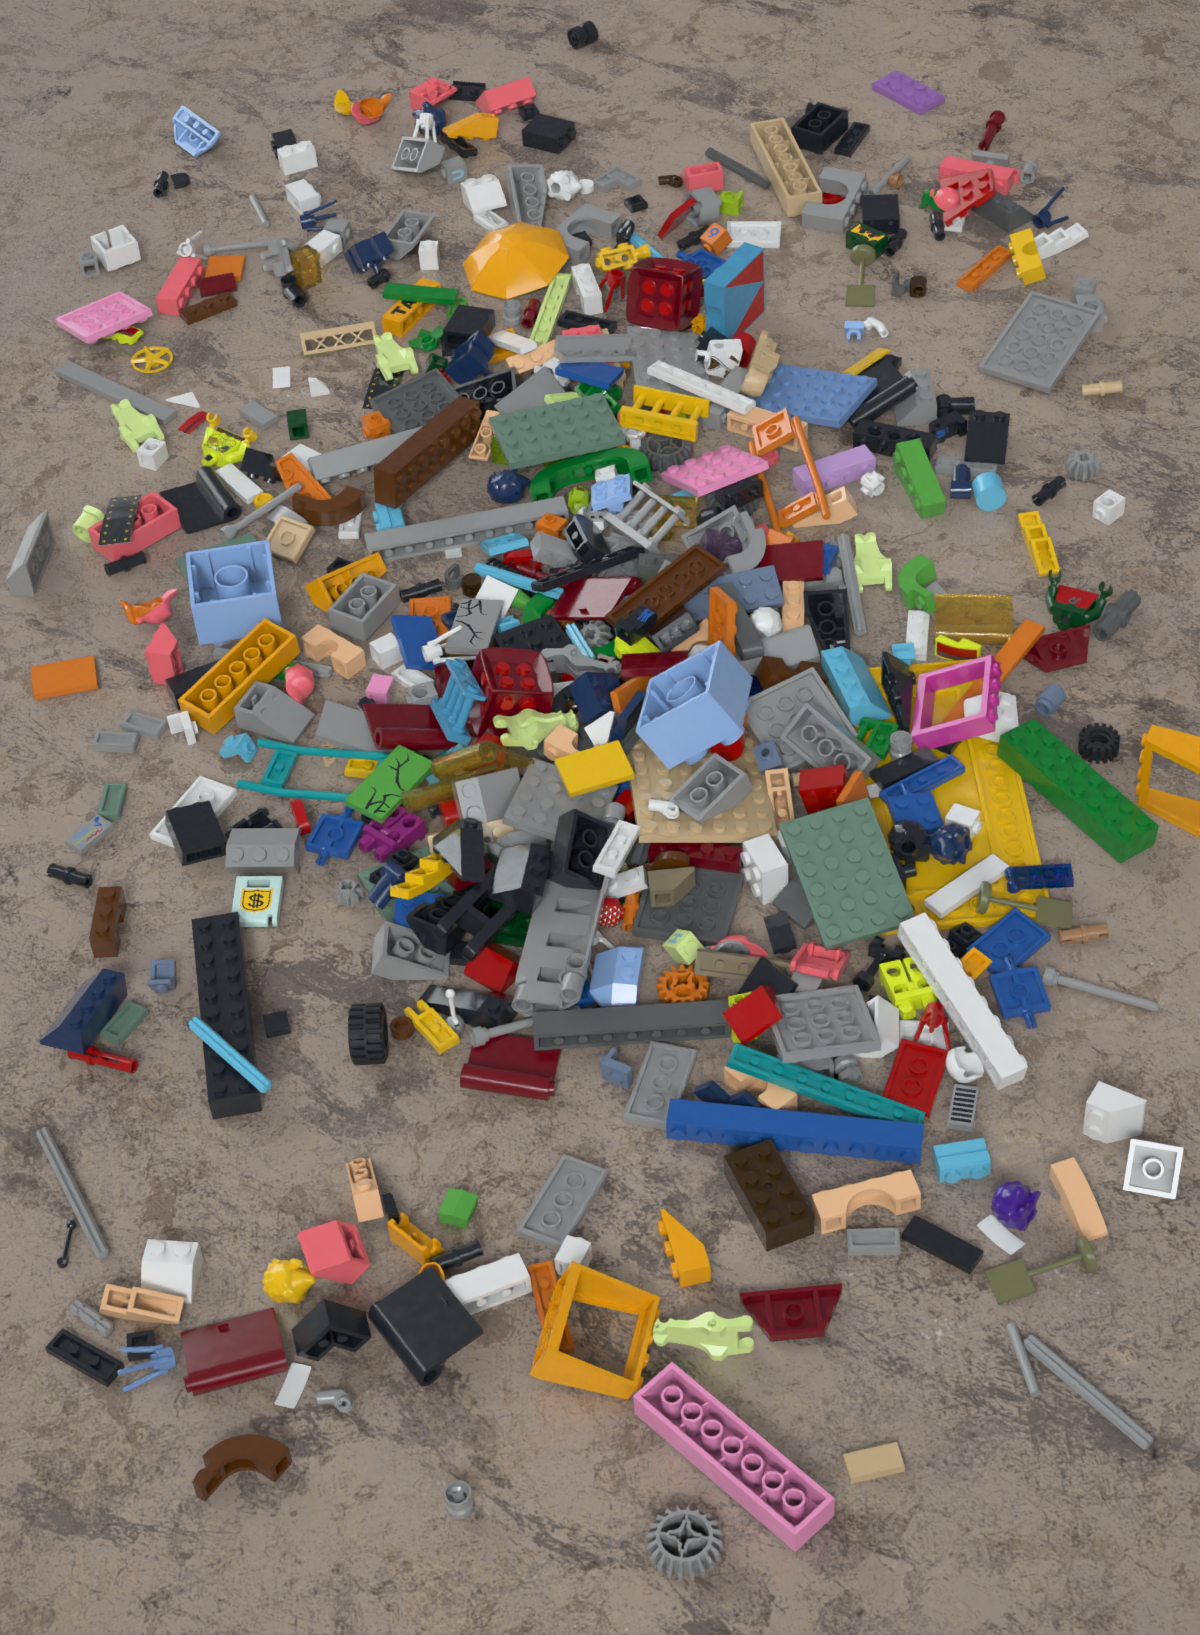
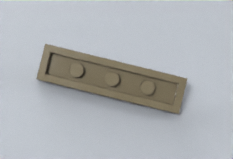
[694,949,792,981]

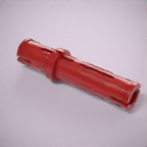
[67,1046,138,1074]

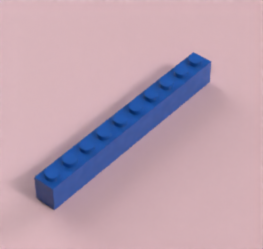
[666,1099,924,1164]

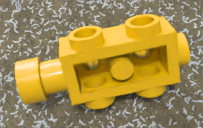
[595,242,651,273]

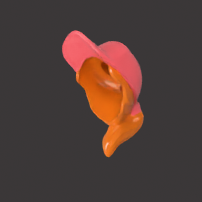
[351,93,392,125]
[118,589,179,625]

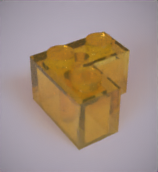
[289,244,323,291]
[653,495,699,541]

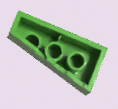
[893,438,946,519]

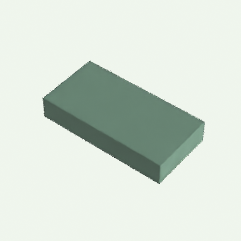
[97,783,128,820]
[99,1000,149,1047]

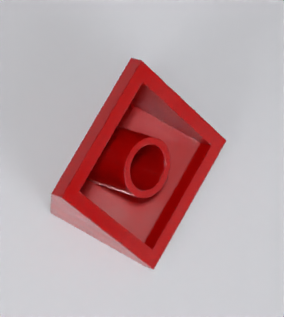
[464,942,521,993]
[722,985,784,1045]

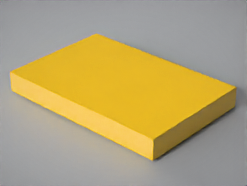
[554,740,635,798]

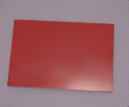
[882,1039,949,1118]

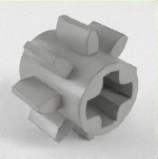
[333,879,364,908]

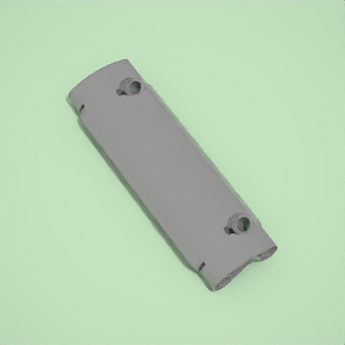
[512,802,626,1015]

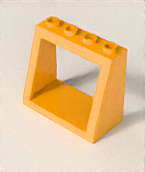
[1135,725,1200,838]
[529,1261,661,1400]

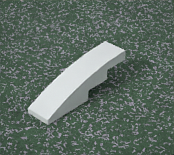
[1014,223,1089,259]

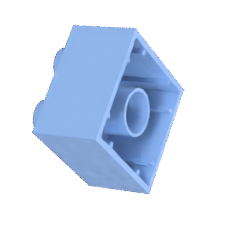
[186,540,283,645]
[636,640,752,769]

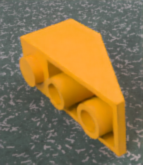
[442,113,499,141]
[657,1209,711,1288]

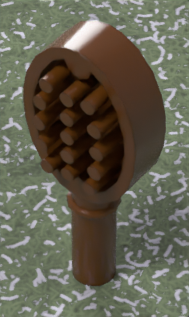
[629,851,690,873]

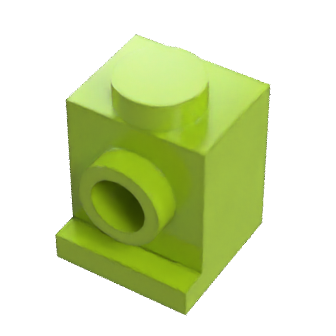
[717,190,744,216]

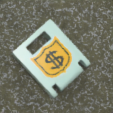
[231,876,284,927]

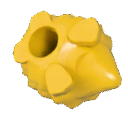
[262,1258,316,1304]

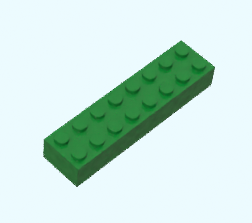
[997,718,1159,864]

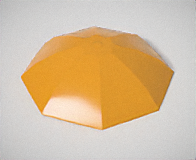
[463,221,569,300]

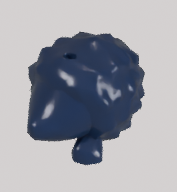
[412,101,447,137]
[487,469,530,504]
[930,823,973,865]

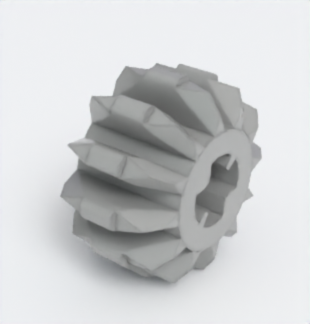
[1066,449,1101,482]
[579,620,614,648]

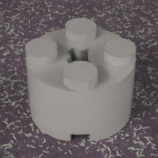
[683,187,722,227]

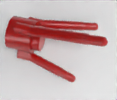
[598,269,627,312]
[913,1002,951,1051]

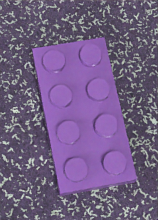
[872,70,945,115]

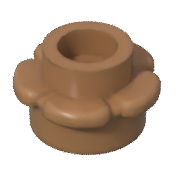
[888,171,904,189]

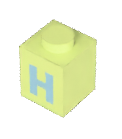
[662,929,705,965]

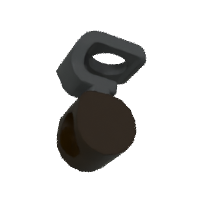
[891,271,927,298]
[444,563,482,598]

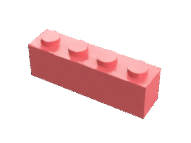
[938,155,1014,196]
[155,256,205,316]

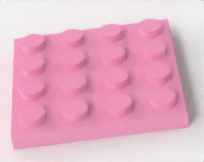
[55,291,153,344]
[661,445,769,497]

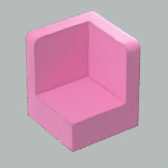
[365,674,394,704]

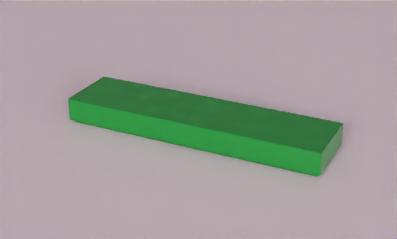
[382,282,459,306]

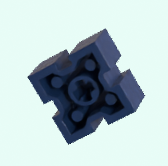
[344,231,394,274]
[445,330,496,385]

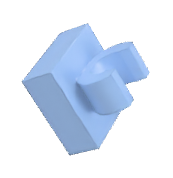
[844,321,865,343]

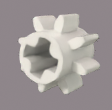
[860,471,885,497]

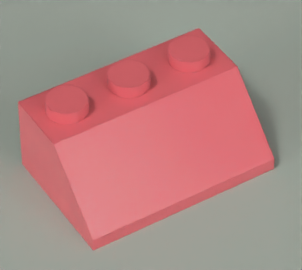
[475,76,537,116]

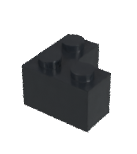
[291,1299,371,1361]

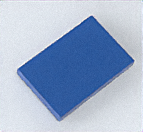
[555,362,624,390]
[390,615,446,670]
[966,907,1051,974]

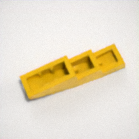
[1017,511,1060,577]
[390,854,452,900]

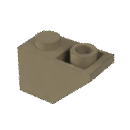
[648,867,696,908]

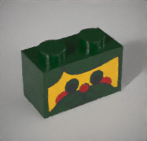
[846,222,888,260]

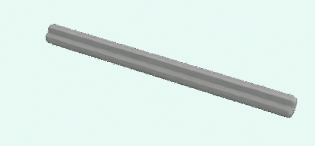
[36,1127,109,1259]

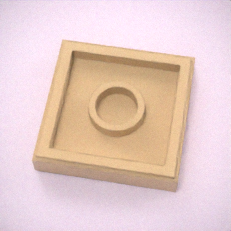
[266,515,315,564]

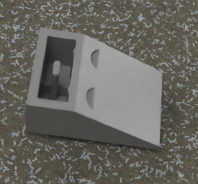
[233,681,315,744]

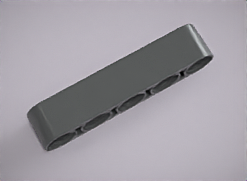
[708,583,764,661]

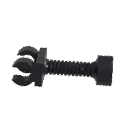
[853,936,906,992]

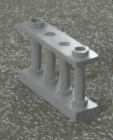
[603,480,690,555]

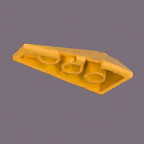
[305,552,387,613]

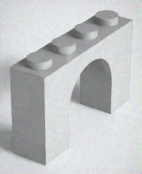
[801,166,868,234]
[555,203,622,265]

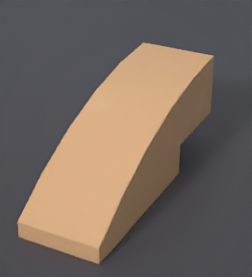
[1049,1157,1108,1241]
[99,1283,184,1324]

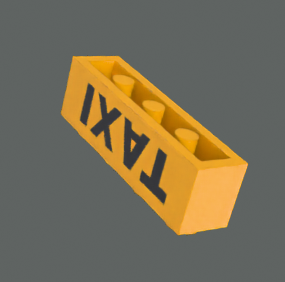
[381,278,441,338]

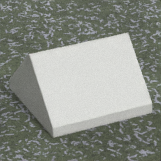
[584,711,620,746]
[1123,1138,1184,1199]

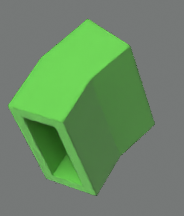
[438,1188,479,1229]

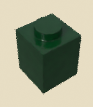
[286,409,310,441]

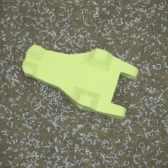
[373,332,418,381]
[110,399,165,453]
[854,532,892,594]
[493,708,579,751]
[653,1311,754,1361]

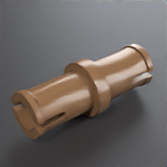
[1058,923,1109,946]

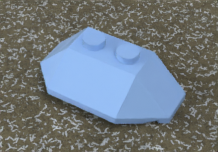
[172,105,222,157]
[589,944,646,1008]

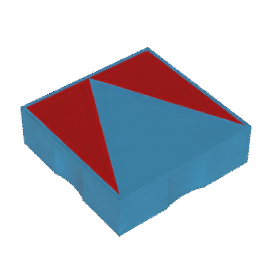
[704,242,765,339]

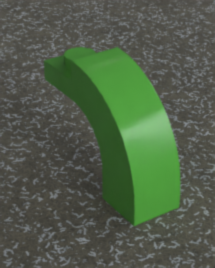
[898,554,937,614]

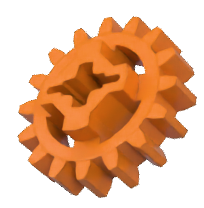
[656,964,709,1003]

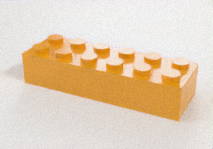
[178,618,300,735]

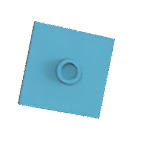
[479,531,529,556]

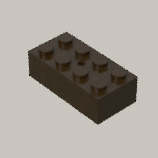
[723,1139,814,1252]

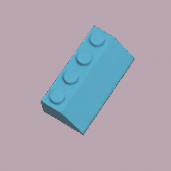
[821,646,892,727]

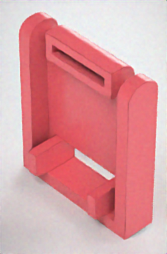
[790,942,851,981]

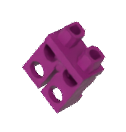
[358,806,427,863]

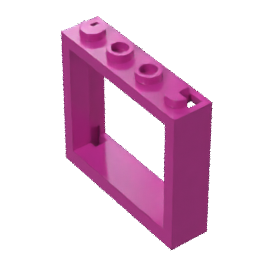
[911,654,1002,749]

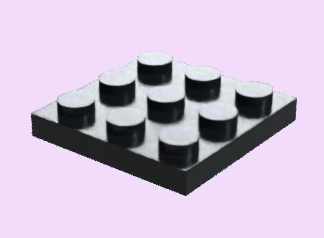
[493,614,573,663]

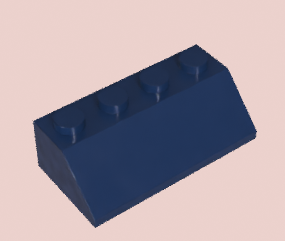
[40,968,127,1054]

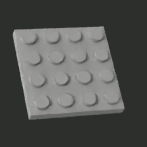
[745,667,858,773]
[502,758,618,841]
[770,985,881,1064]

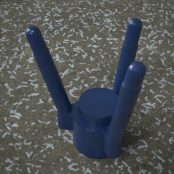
[1032,187,1069,229]
[300,199,337,232]

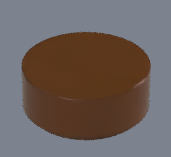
[390,1016,415,1040]

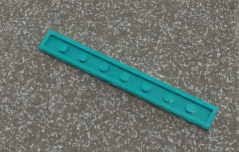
[726,1043,926,1124]

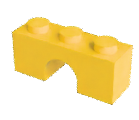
[1008,228,1046,286]

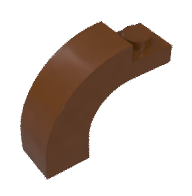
[291,485,366,526]
[192,1434,292,1502]

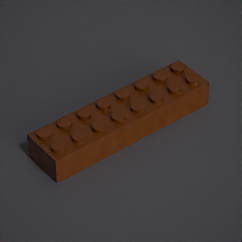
[373,396,481,509]

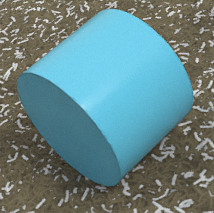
[972,472,1007,511]

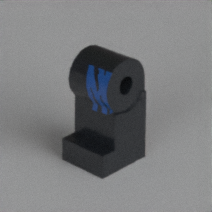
[929,410,967,444]
[616,605,658,646]

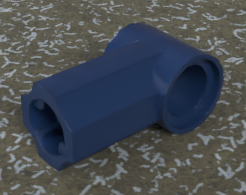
[950,464,972,499]
[366,861,408,909]

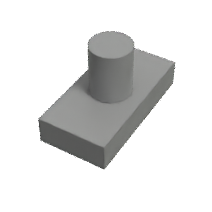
[972,150,1009,168]

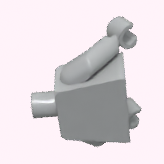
[483,830,551,857]

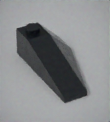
[803,589,851,651]

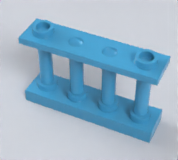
[430,658,486,745]

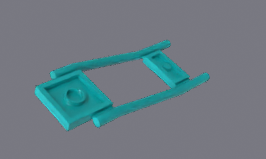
[237,738,416,806]

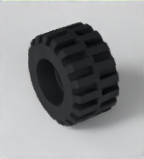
[348,1003,389,1066]

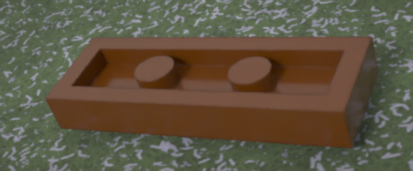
[179,292,237,325]

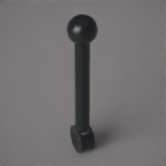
[57,1220,76,1268]

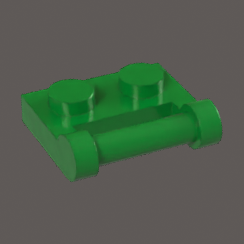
[856,717,899,761]

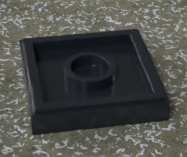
[737,957,799,995]

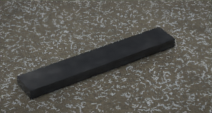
[531,545,645,593]

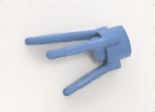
[117,1344,176,1392]

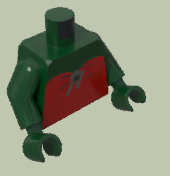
[1045,569,1113,631]

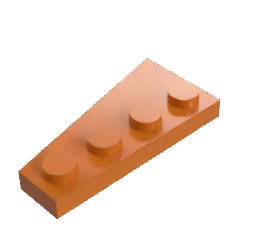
[275,452,332,520]

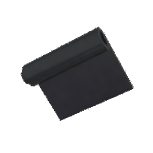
[847,359,918,430]
[159,466,242,534]
[368,1266,484,1386]

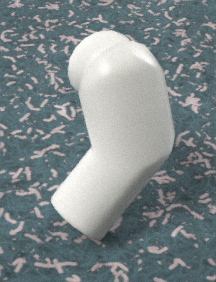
[864,317,889,338]
[648,799,680,819]

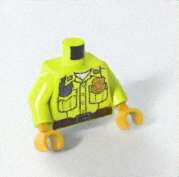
[201,412,258,468]

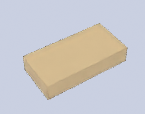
[843,1442,905,1484]

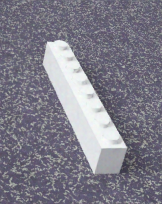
[897,912,1028,1090]

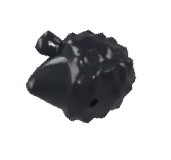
[887,819,932,865]

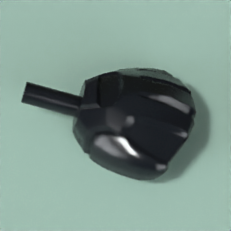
[613,219,635,249]

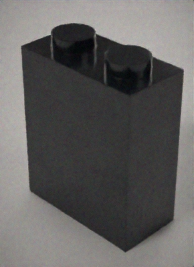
[522,113,576,154]
[861,194,900,235]
[443,304,496,348]
[649,606,700,652]
[165,800,227,866]

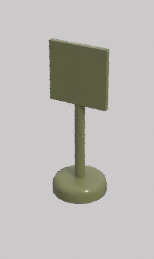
[845,244,876,307]
[976,881,1073,930]
[984,1236,1098,1305]

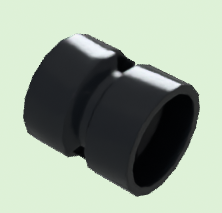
[567,21,598,50]

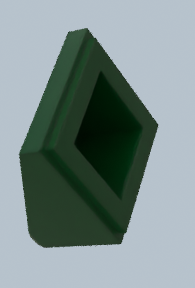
[424,353,448,373]

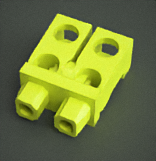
[879,957,937,1020]

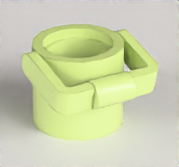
[72,505,104,543]

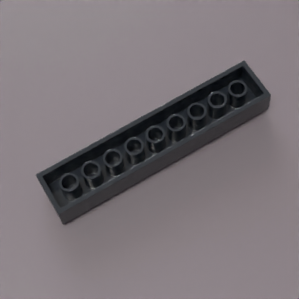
[191,912,262,1120]

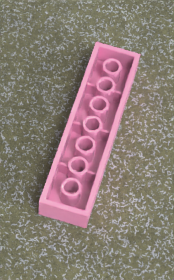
[633,1362,835,1553]

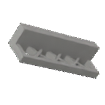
[554,334,634,363]

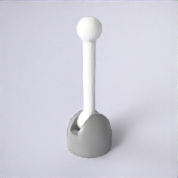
[445,989,465,1035]

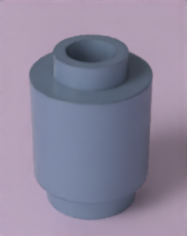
[1035,684,1066,716]

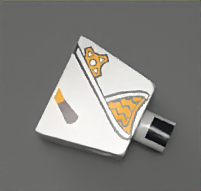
[695,339,743,378]

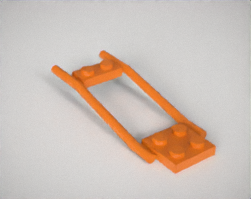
[747,408,831,531]

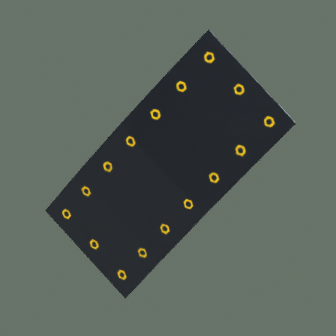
[362,365,405,409]
[98,495,142,546]

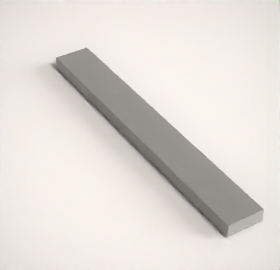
[54,360,177,425]

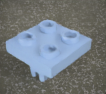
[591,473,632,516]

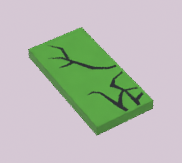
[345,745,436,824]

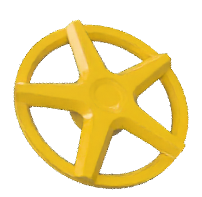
[131,346,173,373]

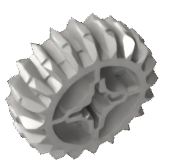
[646,1504,724,1582]

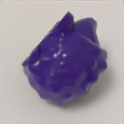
[991,1181,1041,1231]

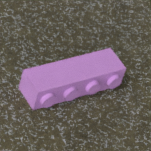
[792,444,876,496]

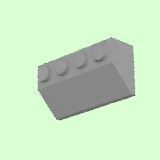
[5,511,56,596]
[734,624,820,695]
[780,702,881,779]

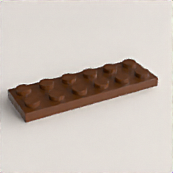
[605,543,727,643]

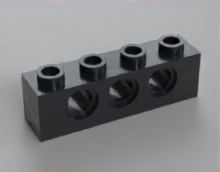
[853,419,937,462]

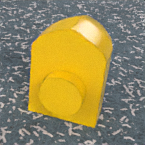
[334,89,354,115]

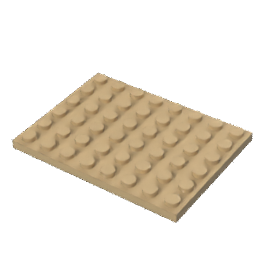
[626,724,778,843]

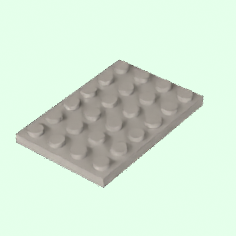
[979,291,1101,394]
[625,326,709,399]

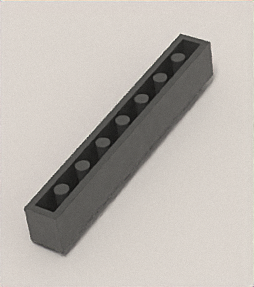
[532,1000,730,1051]

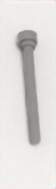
[863,154,911,195]
[203,237,289,258]
[219,483,302,541]
[1042,966,1159,1012]
[469,1005,581,1047]

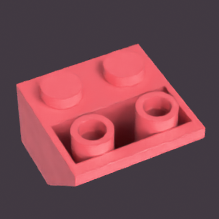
[409,77,457,110]
[681,162,724,192]
[145,623,184,685]
[298,1220,370,1285]

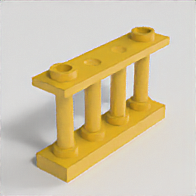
[619,385,710,442]

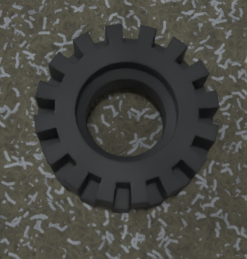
[1078,723,1120,764]

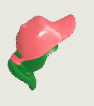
[918,187,970,217]
[277,662,315,705]

